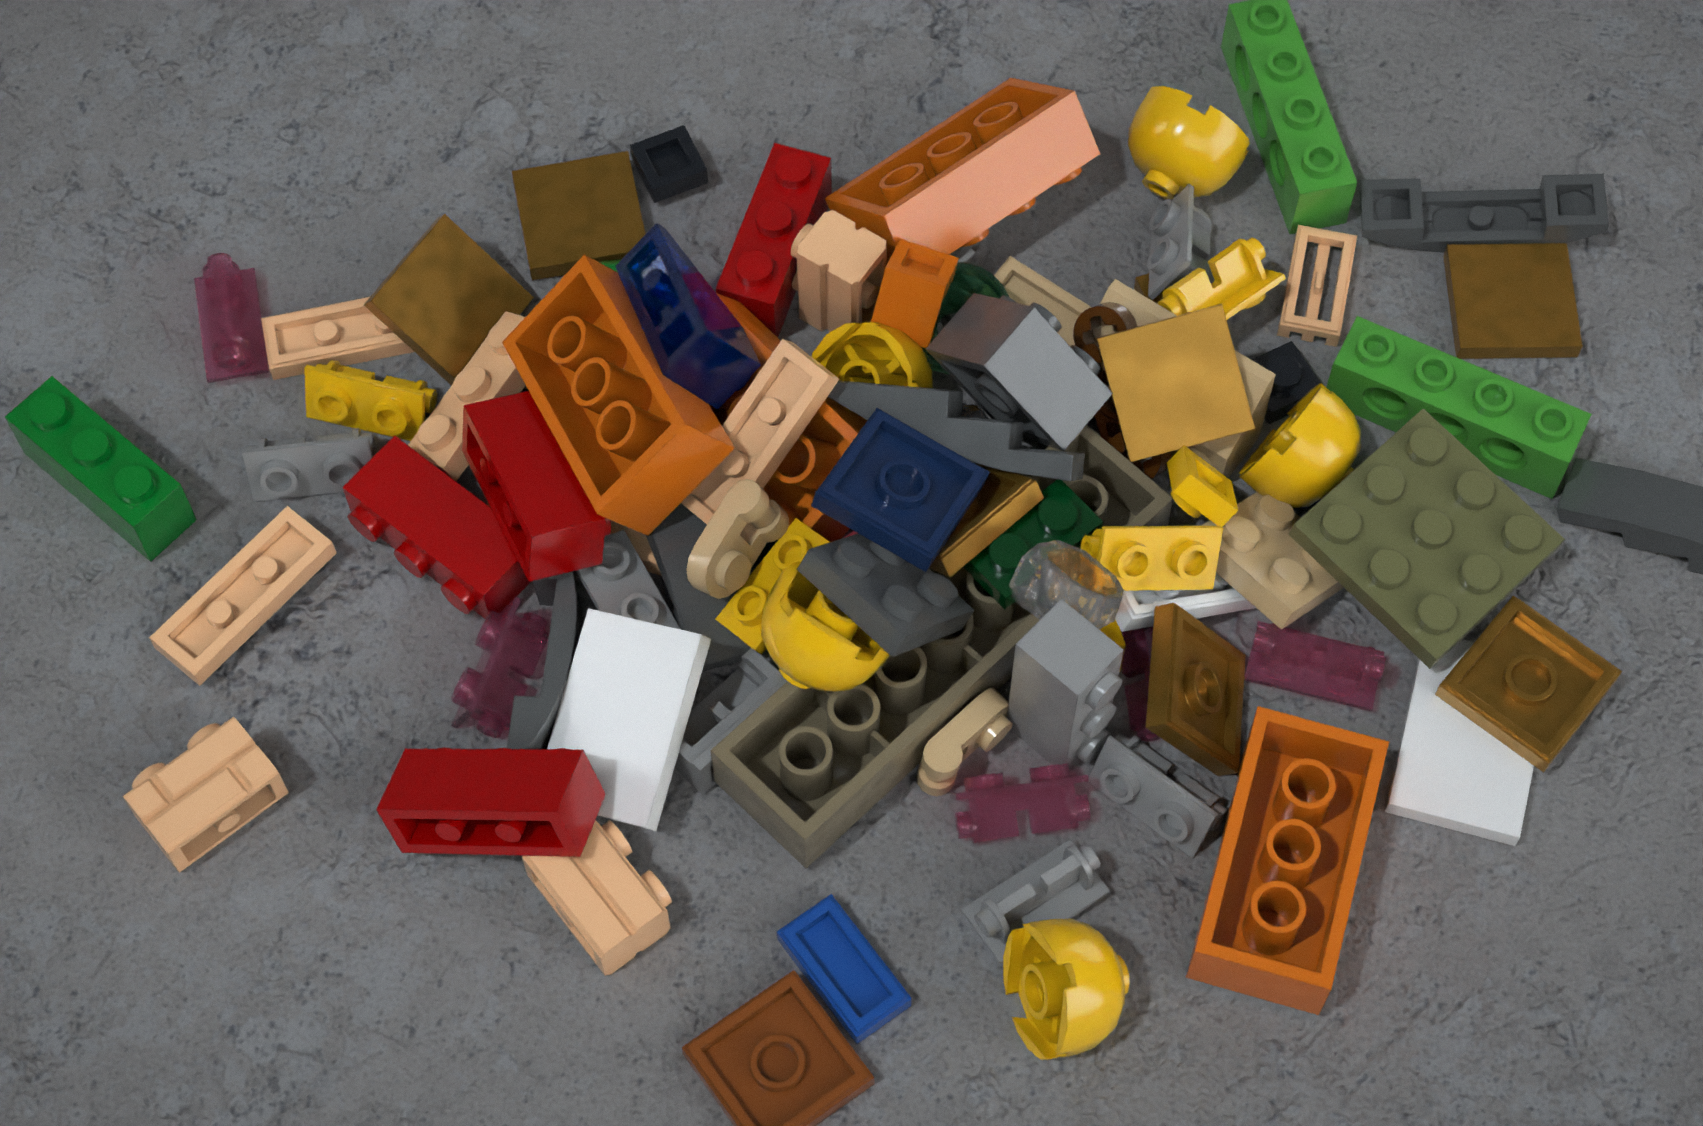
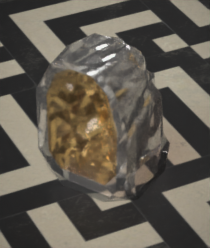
[1009,540,1124,629]

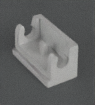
[675,648,787,795]

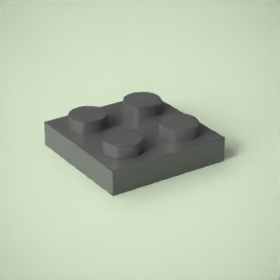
[797,533,974,657]

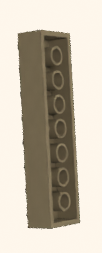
[710,425,1173,869]

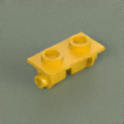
[1157,237,1286,320]
[304,360,438,441]
[715,518,830,655]
[1081,526,1223,591]

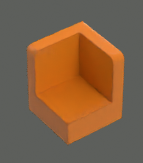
[871,239,959,348]

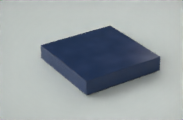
[811,408,990,572]

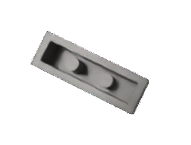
[1007,599,1124,775]

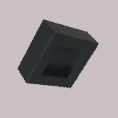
[630,125,708,203]
[1252,341,1321,425]

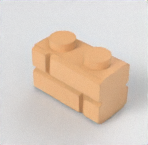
[791,209,887,332]
[123,717,289,873]
[522,820,672,976]

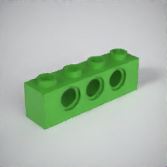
[1221,0,1357,235]
[1326,316,1592,499]

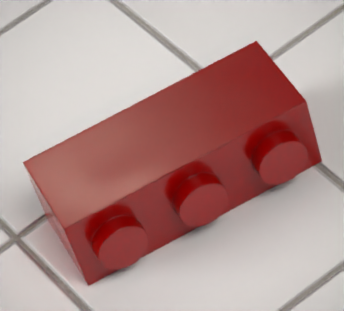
[716,143,832,337]
[462,391,611,582]
[342,436,530,623]
[376,747,606,857]

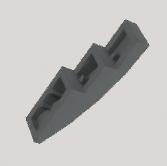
[828,380,1085,481]
[1557,458,1703,574]

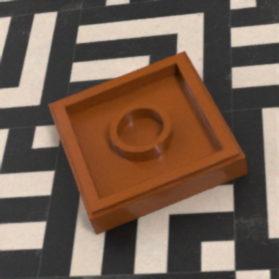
[681,970,874,1126]

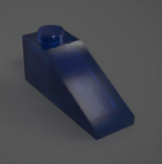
[615,223,761,409]

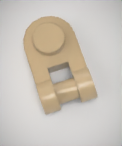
[687,479,789,599]
[916,687,1013,796]

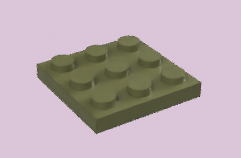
[1288,408,1565,669]

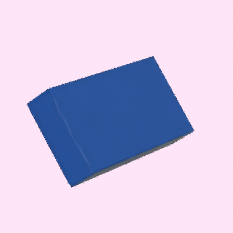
[777,894,912,1045]

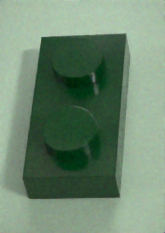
[963,479,1103,610]

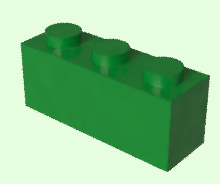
[5,376,197,562]

